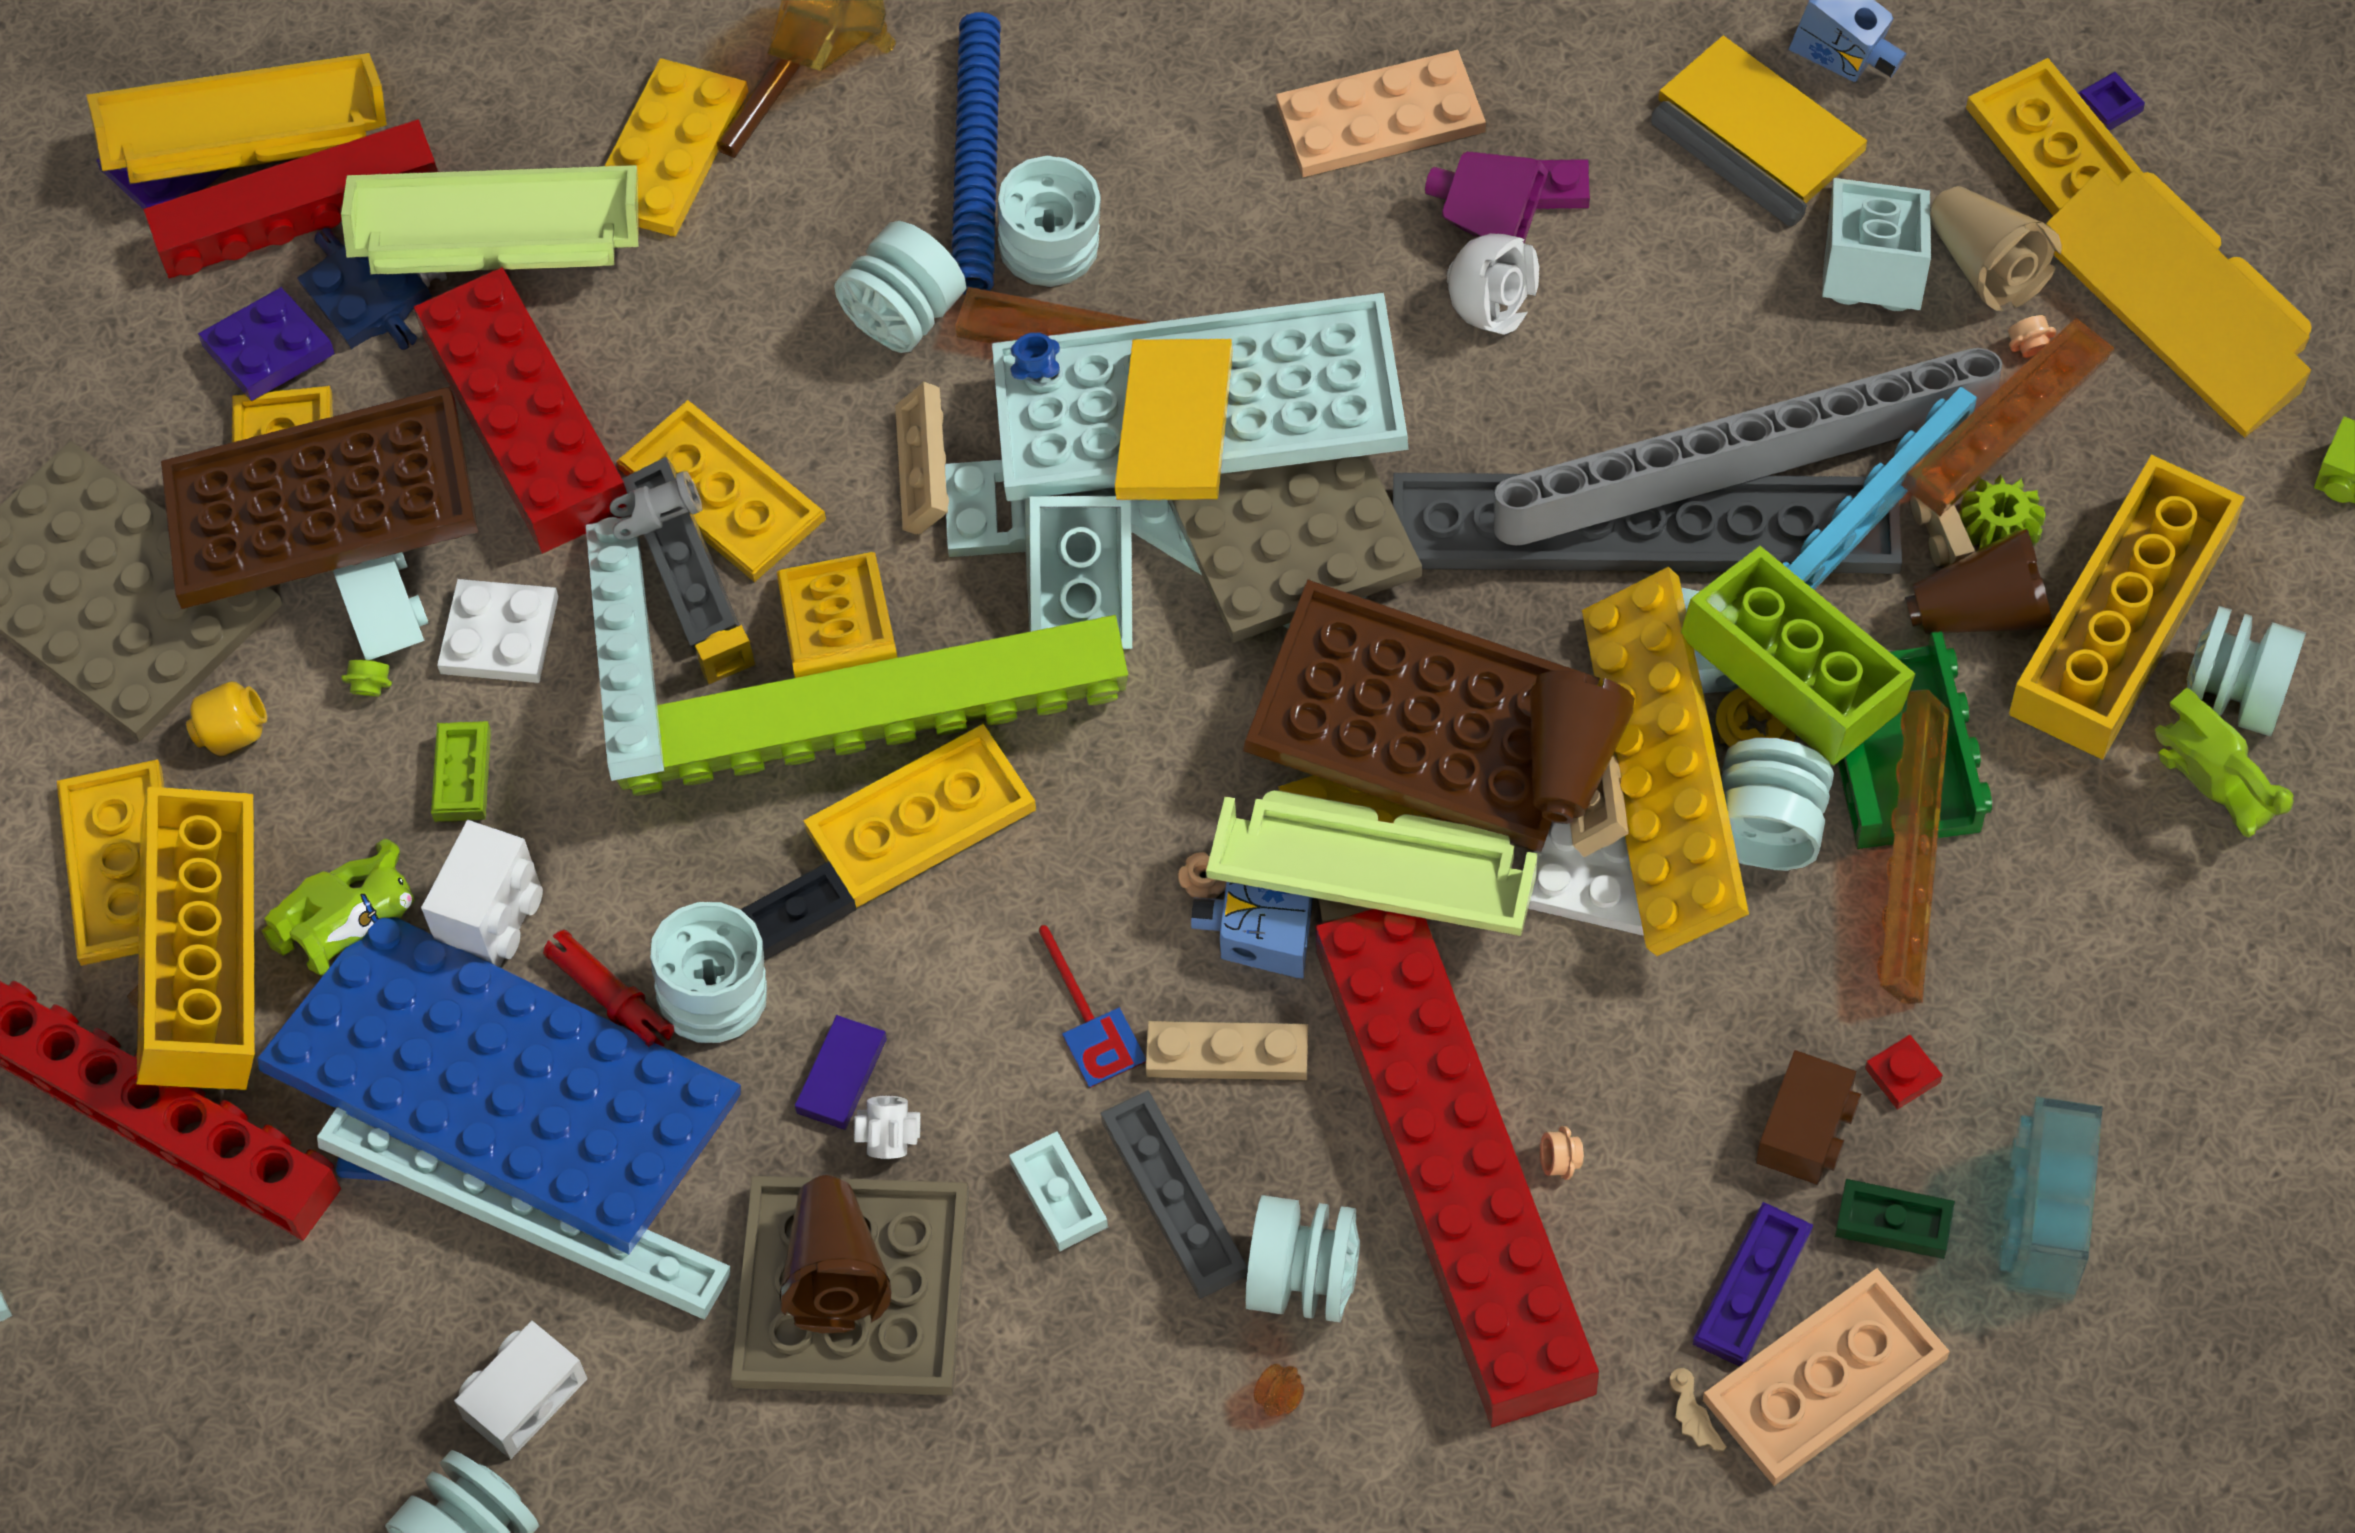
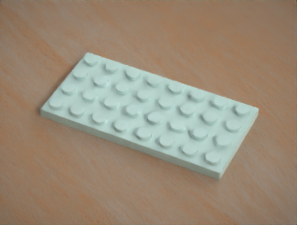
[992,293,1409,501]

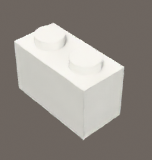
[454,1321,587,1460]

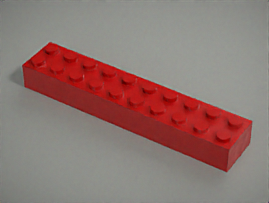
[1316,909,1599,1428]

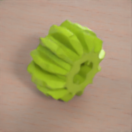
[1959,474,2046,550]

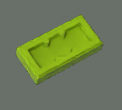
[431,721,491,822]

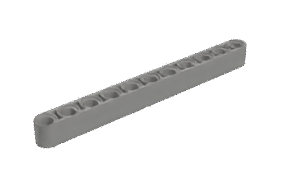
[1494,348,2002,546]

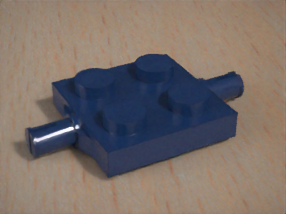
[297,228,432,350]

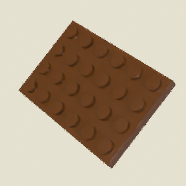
[161,386,479,609]
[1243,579,1600,853]

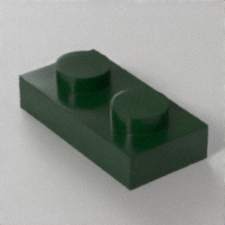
[1835,1179,1955,1259]

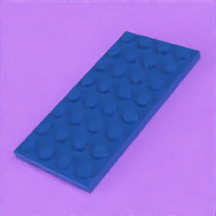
[257,917,741,1255]

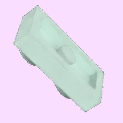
[1009,1131,1108,1251]

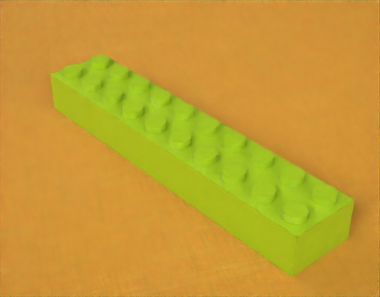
[602,615,1128,796]

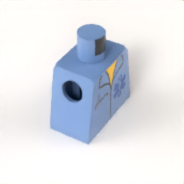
[1788,0,1907,82]
[1191,882,1313,978]

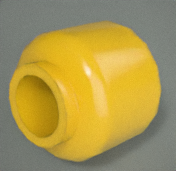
[186,681,267,756]

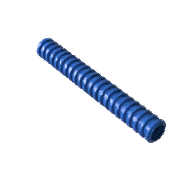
[951,12,1001,296]

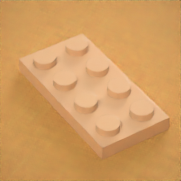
[1276,50,1486,177]
[1703,1268,1950,1486]

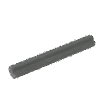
[1651,101,1807,226]

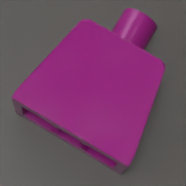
[1425,151,1549,243]

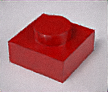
[1865,1035,1943,1110]

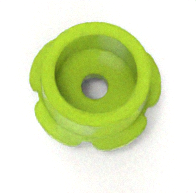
[341,660,392,697]

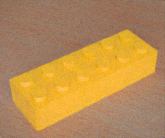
[2009,454,2245,760]
[137,786,255,1090]

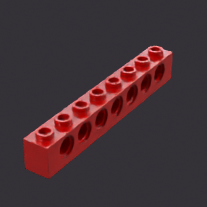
[0,981,341,1241]

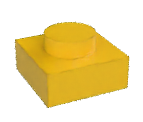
[695,625,755,684]

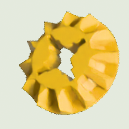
[1715,688,1796,747]

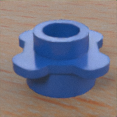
[1010,333,1060,380]

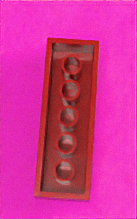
[414,267,627,554]

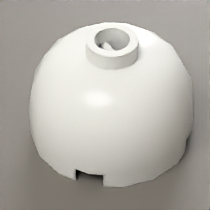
[1447,233,1539,335]

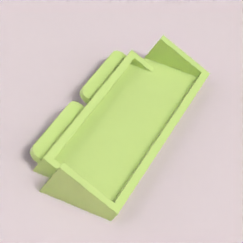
[341,165,639,274]
[1206,790,1538,936]

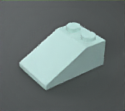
[1822,178,1931,311]
[1025,496,1132,649]

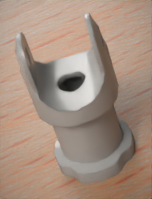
[610,471,702,540]

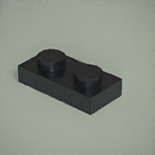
[740,861,857,960]

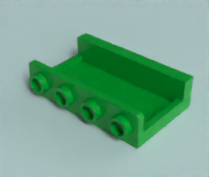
[1837,631,1992,849]

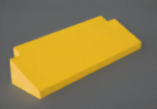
[86,53,387,184]
[2046,169,2312,438]

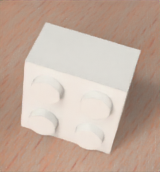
[421,820,543,967]

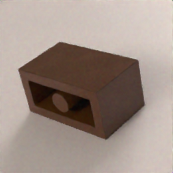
[1756,1050,1862,1185]

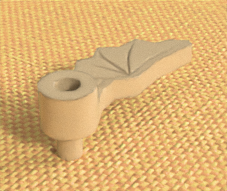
[1669,1368,1726,1452]

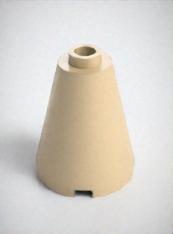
[1930,186,2062,311]

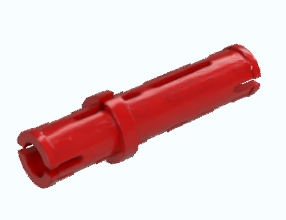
[543,930,674,1047]

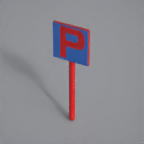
[1039,925,1146,1088]

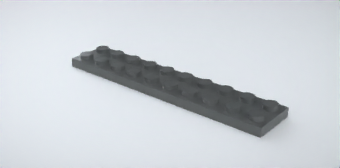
[1393,473,1902,574]

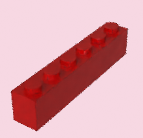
[143,119,438,279]

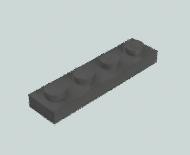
[622,457,740,651]
[1100,1090,1248,1299]

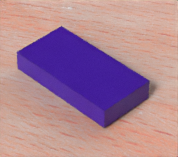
[795,1015,887,1130]

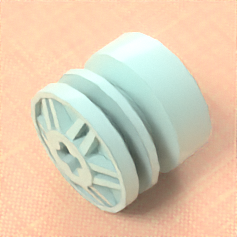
[998,156,1101,287]
[834,221,966,353]
[2186,606,2306,737]
[1721,738,1834,871]
[650,902,767,1043]
[1245,1195,1360,1322]
[385,1450,539,1533]

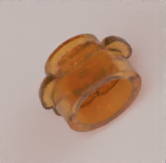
[1254,1363,1304,1417]

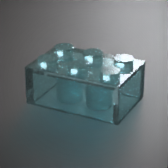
[1999,1096,2103,1300]

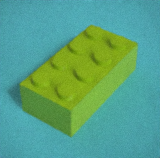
[1681,546,1915,766]

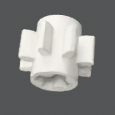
[854,1096,920,1159]

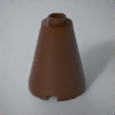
[1905,529,2053,634]
[1530,670,1635,824]
[780,1175,892,1334]

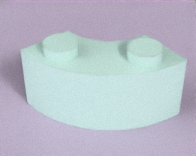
[333,552,428,660]

